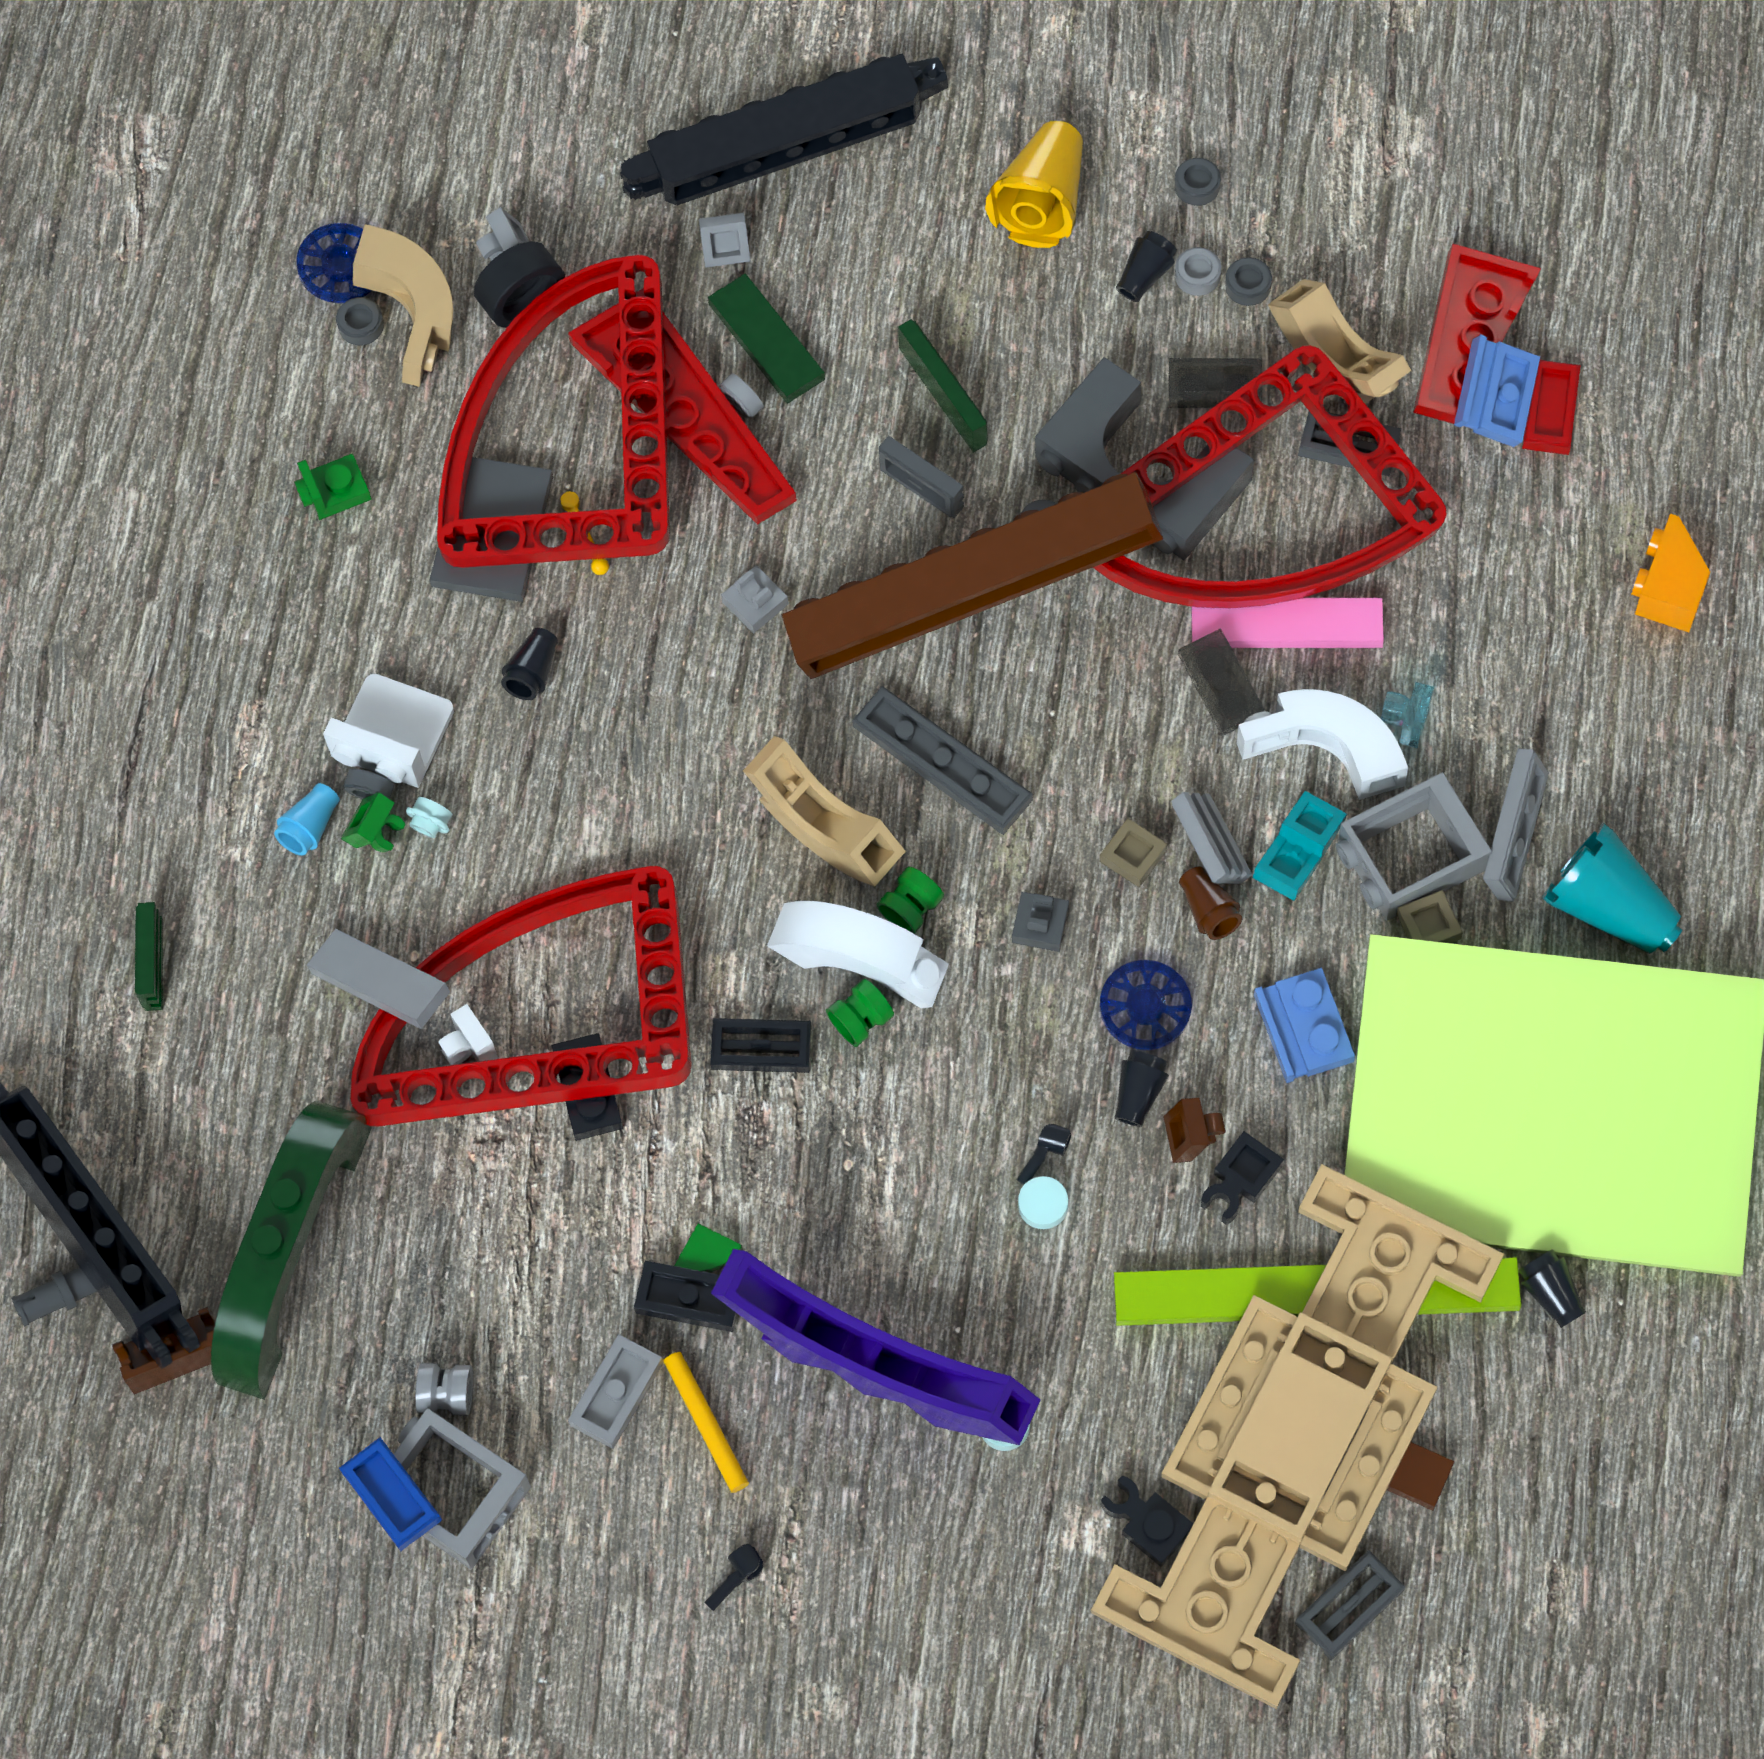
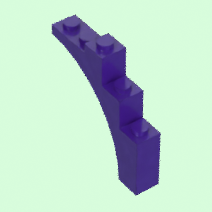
[711,1249,1041,1445]

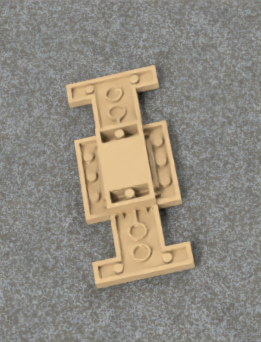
[1091,1164,1504,1709]

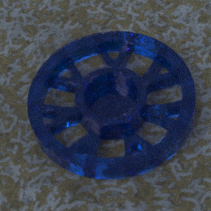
[296,223,372,303]
[1099,960,1192,1050]

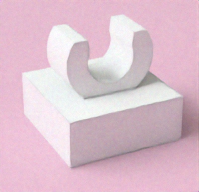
[438,1004,498,1065]

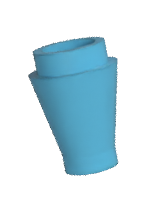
[274,783,340,856]

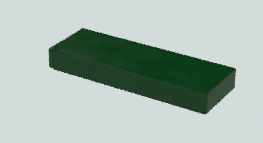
[708,273,825,404]
[898,319,988,453]

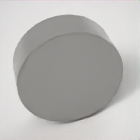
[1175,247,1221,296]
[720,373,764,418]

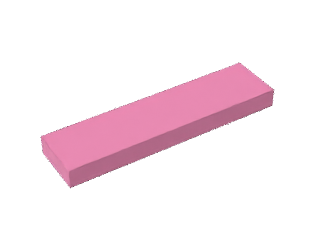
[1191,598,1384,648]

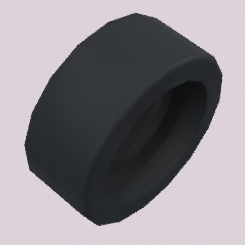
[474,241,565,328]

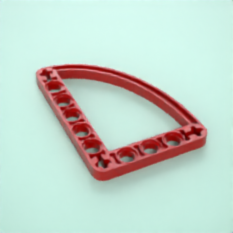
[437,255,670,568]
[1093,345,1447,609]
[350,866,692,1127]

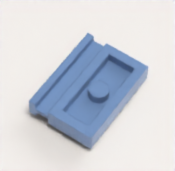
[1454,335,1540,447]
[1254,968,1355,1083]

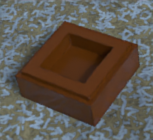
[1387,1442,1455,1511]

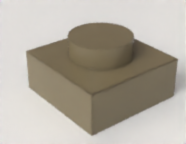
[1099,818,1168,888]
[1396,890,1463,943]

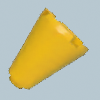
[985,121,1083,248]

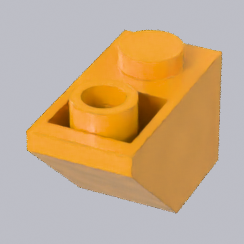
[1631,513,1710,633]

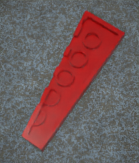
[568,288,797,525]

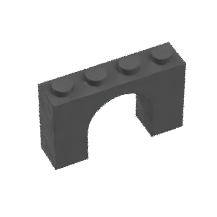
[1035,357,1254,560]

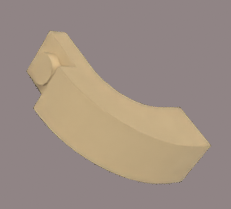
[353,224,453,387]
[1268,279,1411,404]
[743,736,906,887]

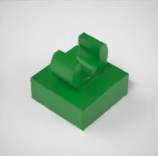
[341,792,406,852]

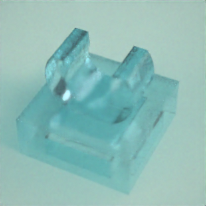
[1381,682,1434,748]

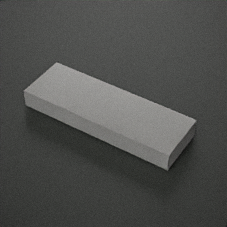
[1483,748,1549,902]
[307,929,450,1029]

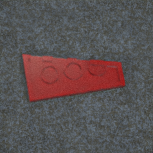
[1413,244,1541,424]

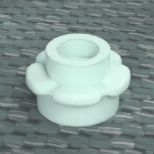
[406,797,453,838]

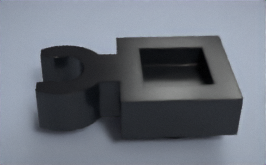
[1200,1131,1284,1225]
[1100,1476,1194,1567]

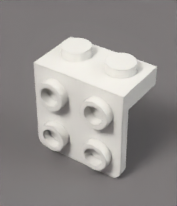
[323,674,454,788]

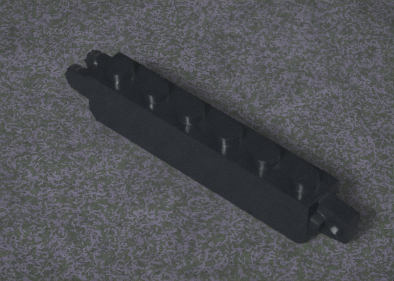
[620,53,948,205]
[0,1082,201,1369]

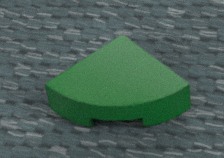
[674,1223,743,1273]

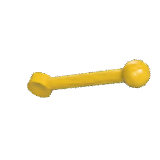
[560,491,609,576]

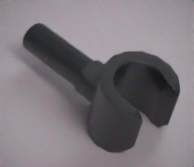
[1016,1124,1071,1185]
[704,1544,763,1611]

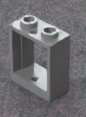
[1336,772,1492,921]
[394,1408,531,1570]

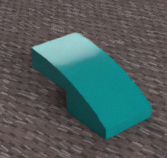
[1252,791,1347,901]

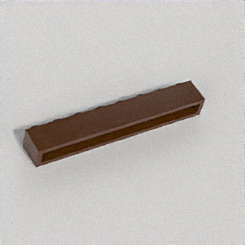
[781,472,1164,679]

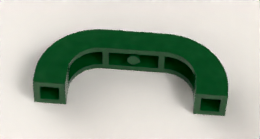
[211,1101,372,1400]

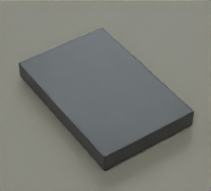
[429,457,553,602]

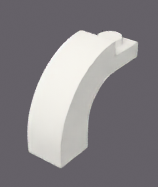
[1237,689,1408,800]
[767,901,949,1008]

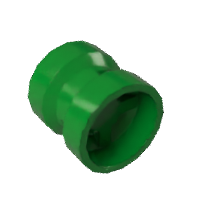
[876,866,944,934]
[825,978,894,1047]

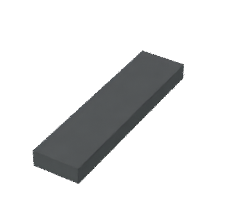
[852,686,1033,835]

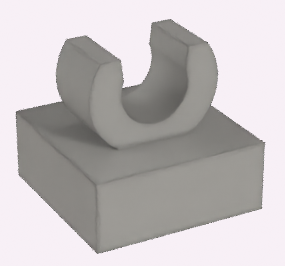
[476,207,529,261]
[699,213,751,268]
[721,565,789,634]

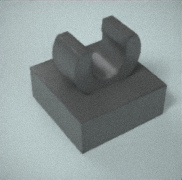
[1012,892,1069,952]

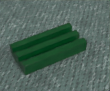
[135,902,163,1011]

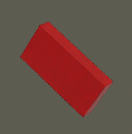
[1522,360,1581,455]

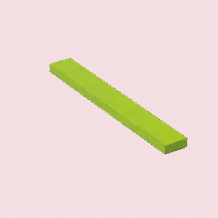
[1114,1257,1521,1326]

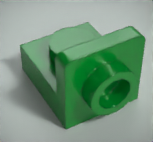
[294,453,372,520]

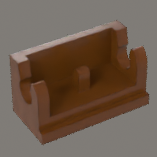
[112,1306,216,1395]

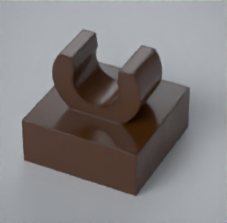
[1163,1098,1226,1163]

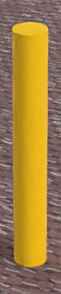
[663,1351,749,1493]

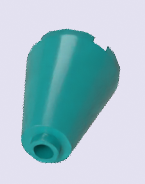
[1542,823,1682,954]

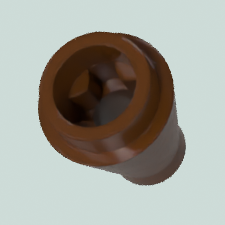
[1179,866,1242,940]

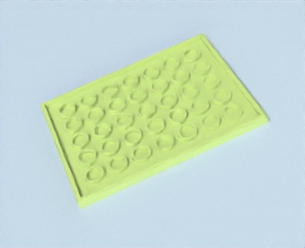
[1344,934,1764,1277]

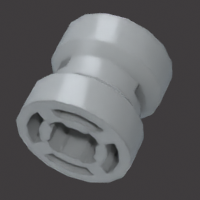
[415,1363,473,1416]

